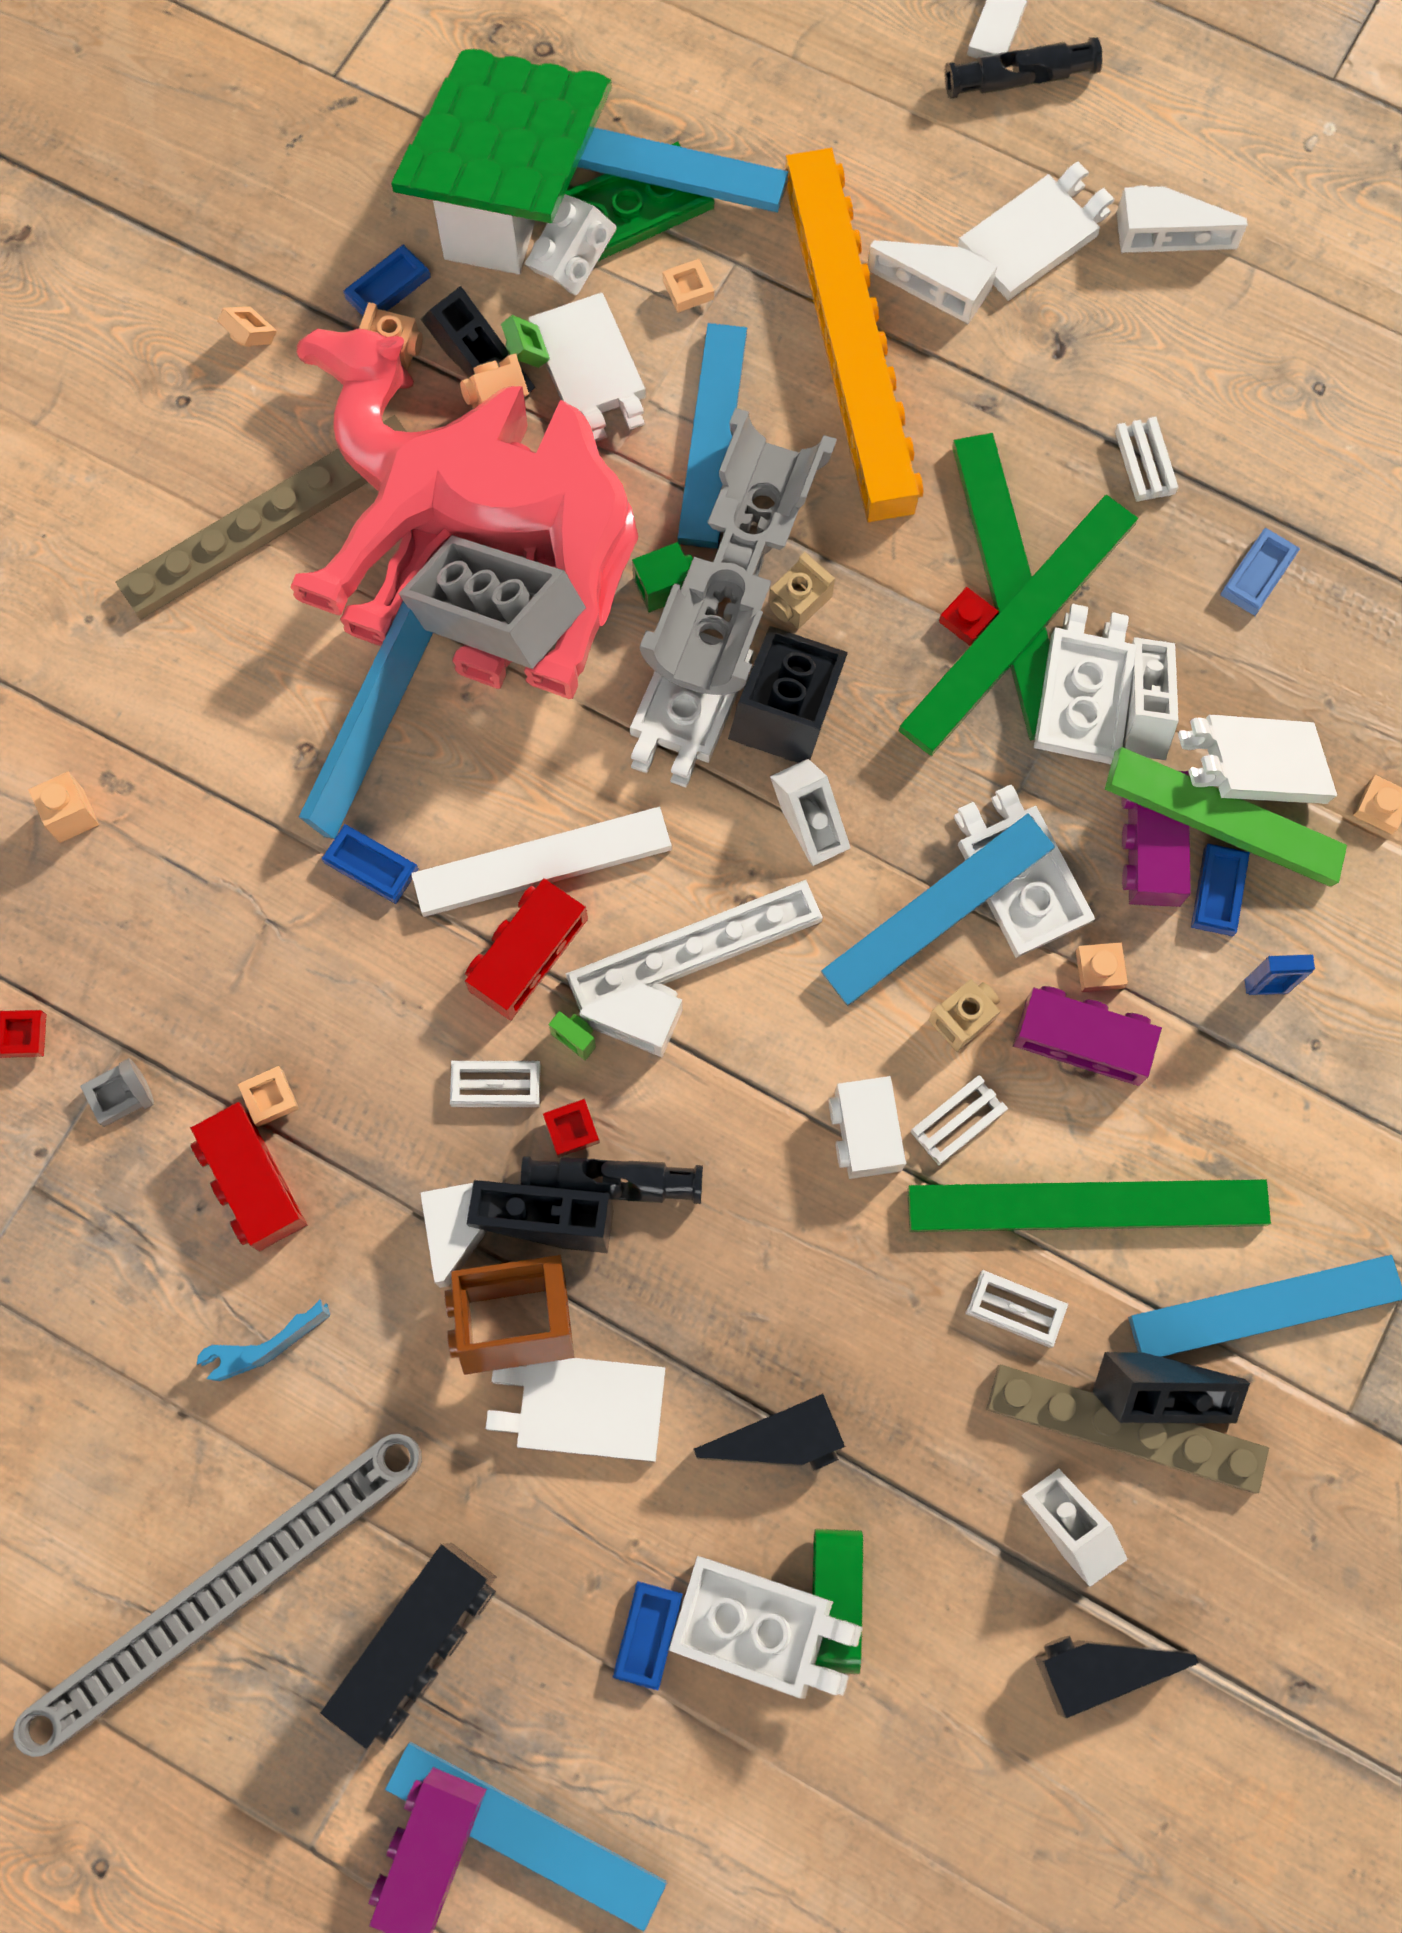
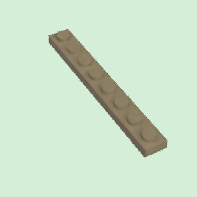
[115,415,407,620]

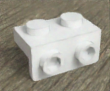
[524,194,616,295]

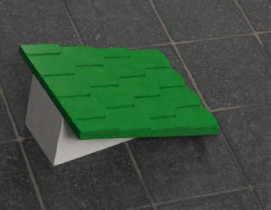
[391,49,612,275]

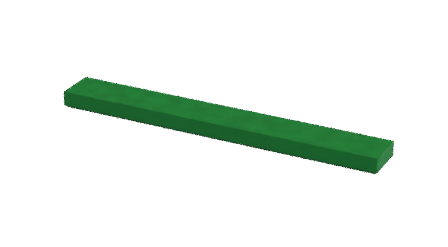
[952,433,1050,741]
[899,494,1138,757]
[907,1179,1271,1232]

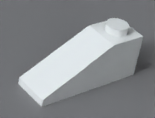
[1116,185,1247,253]
[867,240,997,324]
[1123,637,1179,760]

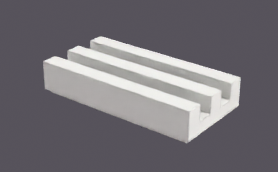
[1115,417,1178,502]
[450,1061,541,1107]
[910,1075,1008,1166]
[965,1270,1068,1348]

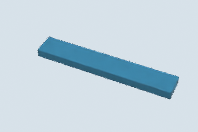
[577,127,788,213]
[678,323,747,549]
[299,601,433,839]
[821,813,1055,1006]
[1128,1255,1402,1357]
[385,1742,667,1932]

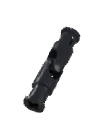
[944,37,1103,99]
[520,1156,703,1204]

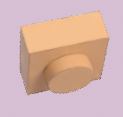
[663,259,714,313]
[217,307,277,347]
[1353,775,1402,834]
[1076,942,1128,992]
[238,1066,299,1127]

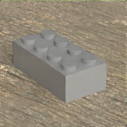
[399,535,586,669]

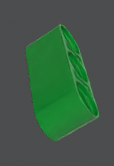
[812,1529,863,1675]

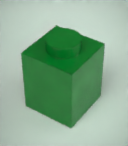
[632,542,693,613]

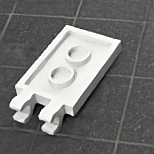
[958,162,1114,301]
[528,292,646,442]
[1034,604,1137,764]
[630,633,753,788]
[1178,715,1337,804]
[954,785,1095,958]
[485,1358,665,1462]
[669,1556,863,1699]

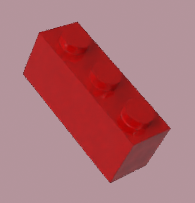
[465,878,588,1021]
[190,1102,307,1252]

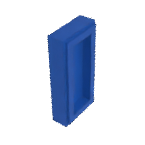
[343,244,431,316]
[322,824,419,904]
[1191,844,1250,937]
[1244,954,1315,995]
[612,1581,683,1691]

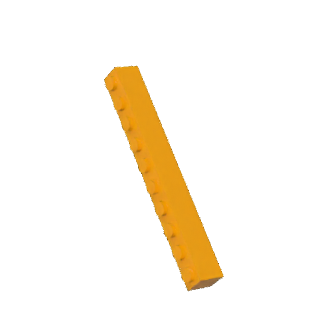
[785,147,923,523]

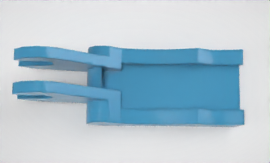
[196,1300,330,1382]

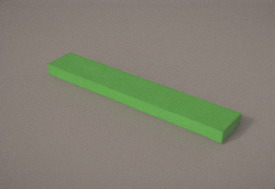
[1105,747,1347,887]

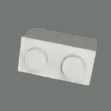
[828,1076,906,1179]

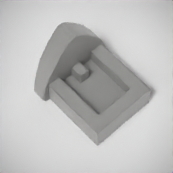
[80,1058,154,1127]

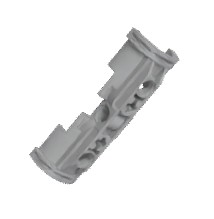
[640,408,837,695]

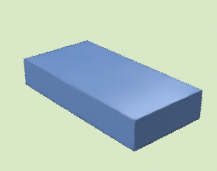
[1220,528,1300,616]

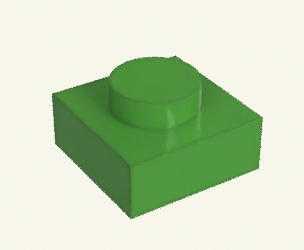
[501,315,550,368]
[548,1011,596,1061]

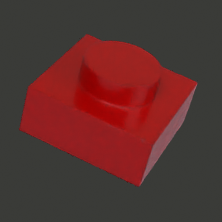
[939,586,999,646]
[0,1010,47,1058]
[542,1099,600,1158]

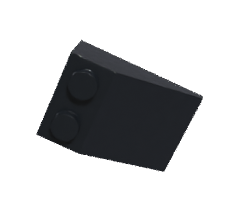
[728,626,848,763]

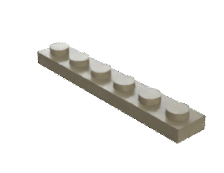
[986,1364,1269,1494]

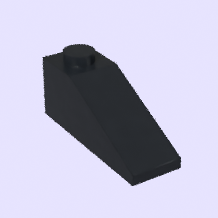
[420,286,536,393]
[466,1180,614,1253]
[1092,1352,1250,1424]
[693,1394,845,1471]
[1035,1636,1199,1719]

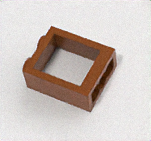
[445,1255,575,1375]

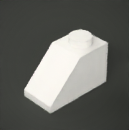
[770,759,851,866]
[580,983,682,1057]
[421,1183,486,1288]
[1022,1469,1128,1587]

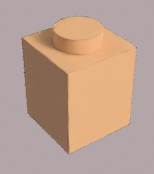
[28,771,99,843]

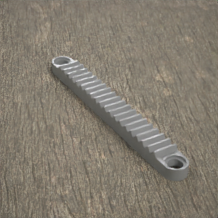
[13,1434,422,1757]

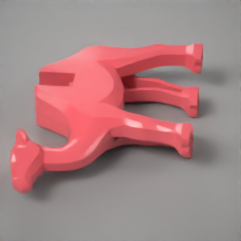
[290,329,639,699]

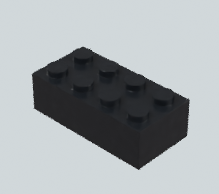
[320,1543,497,1750]

